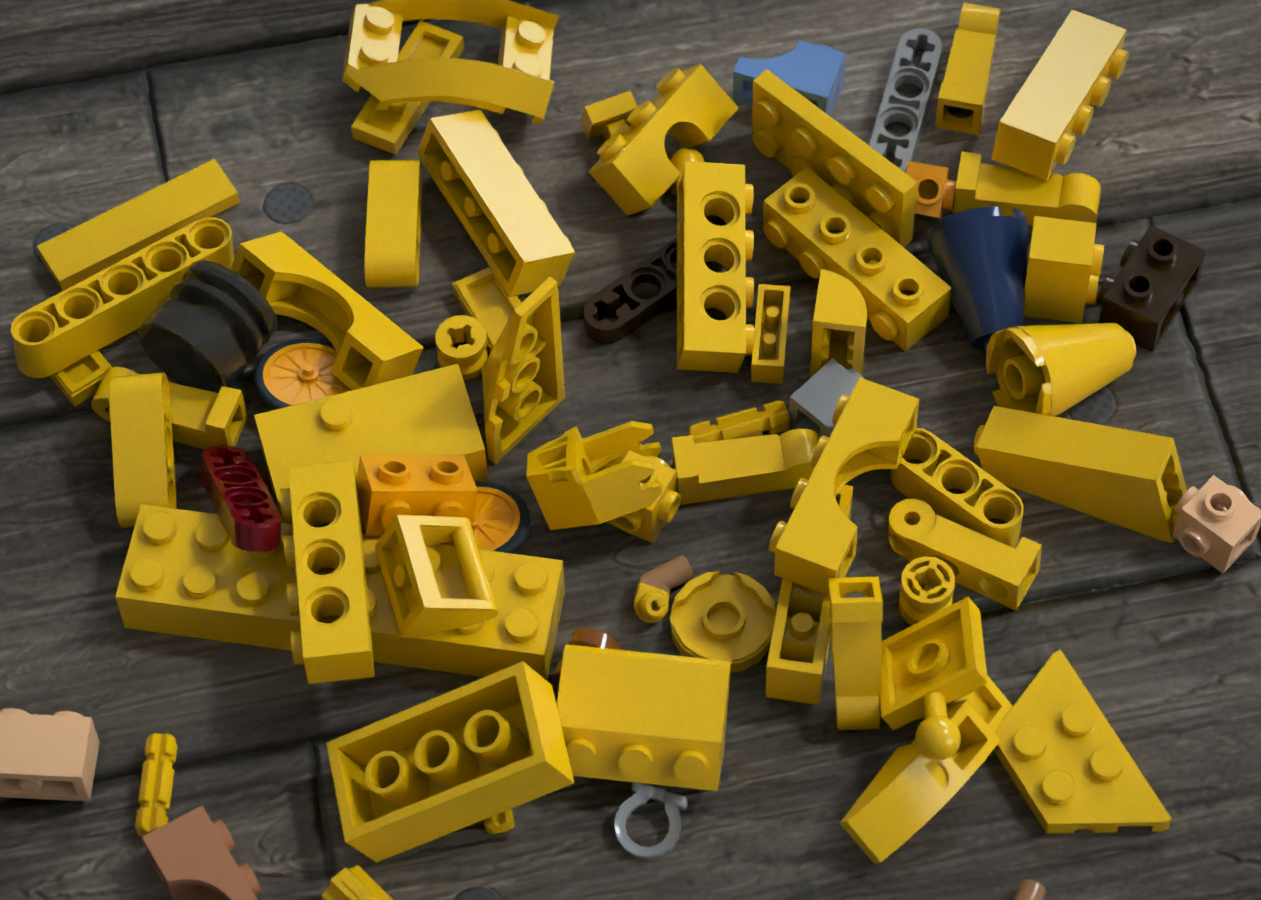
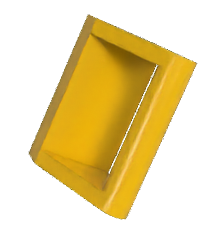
[375,515,498,638]

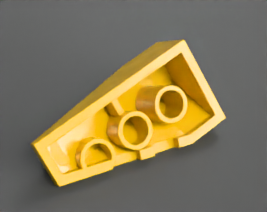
[482,277,565,465]

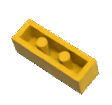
[751,284,790,384]

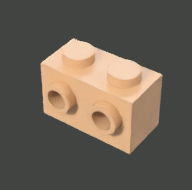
[0,708,100,802]

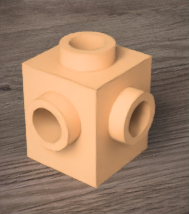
[1172,475,1261,573]

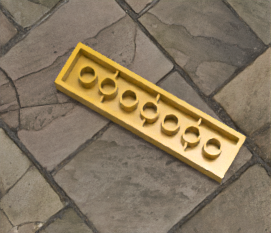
[115,504,565,681]

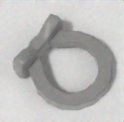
[614,782,688,860]

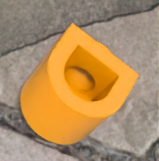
[906,161,957,219]

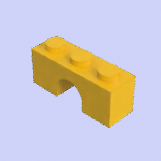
[589,64,739,216]

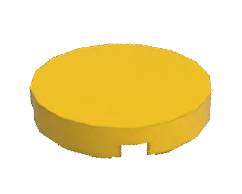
[670,571,776,673]

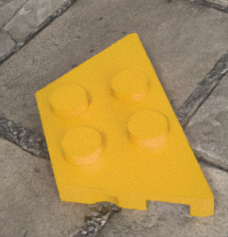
[993,650,1171,833]

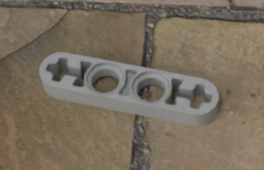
[869,28,942,173]

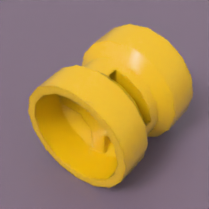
[899,556,955,625]

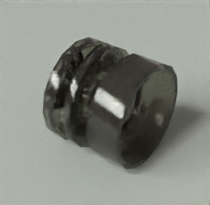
[138,260,278,393]

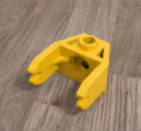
[526,421,662,530]

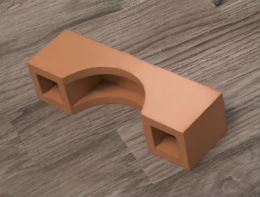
[142,805,262,900]

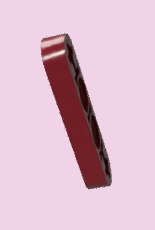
[201,445,281,552]

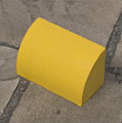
[810,269,867,378]

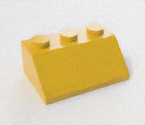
[557,644,731,791]

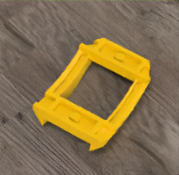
[342,0,560,125]

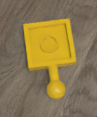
[880,597,988,761]

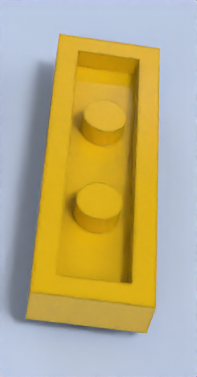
[351,20,464,155]

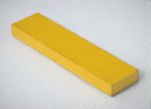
[37,158,240,291]

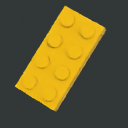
[752,69,917,248]

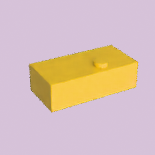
[254,364,489,527]
[326,661,574,863]

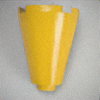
[986,323,1136,417]

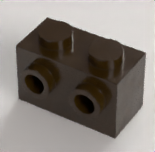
[1096,225,1206,352]

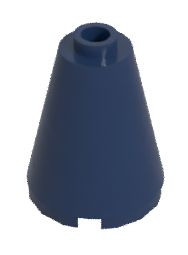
[926,206,1029,355]

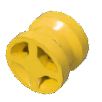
[435,315,488,380]

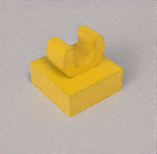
[580,90,638,142]

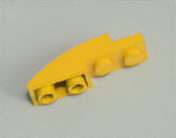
[840,675,1013,864]

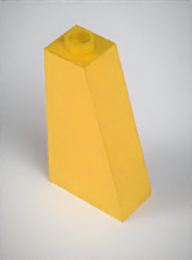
[974,406,1187,543]

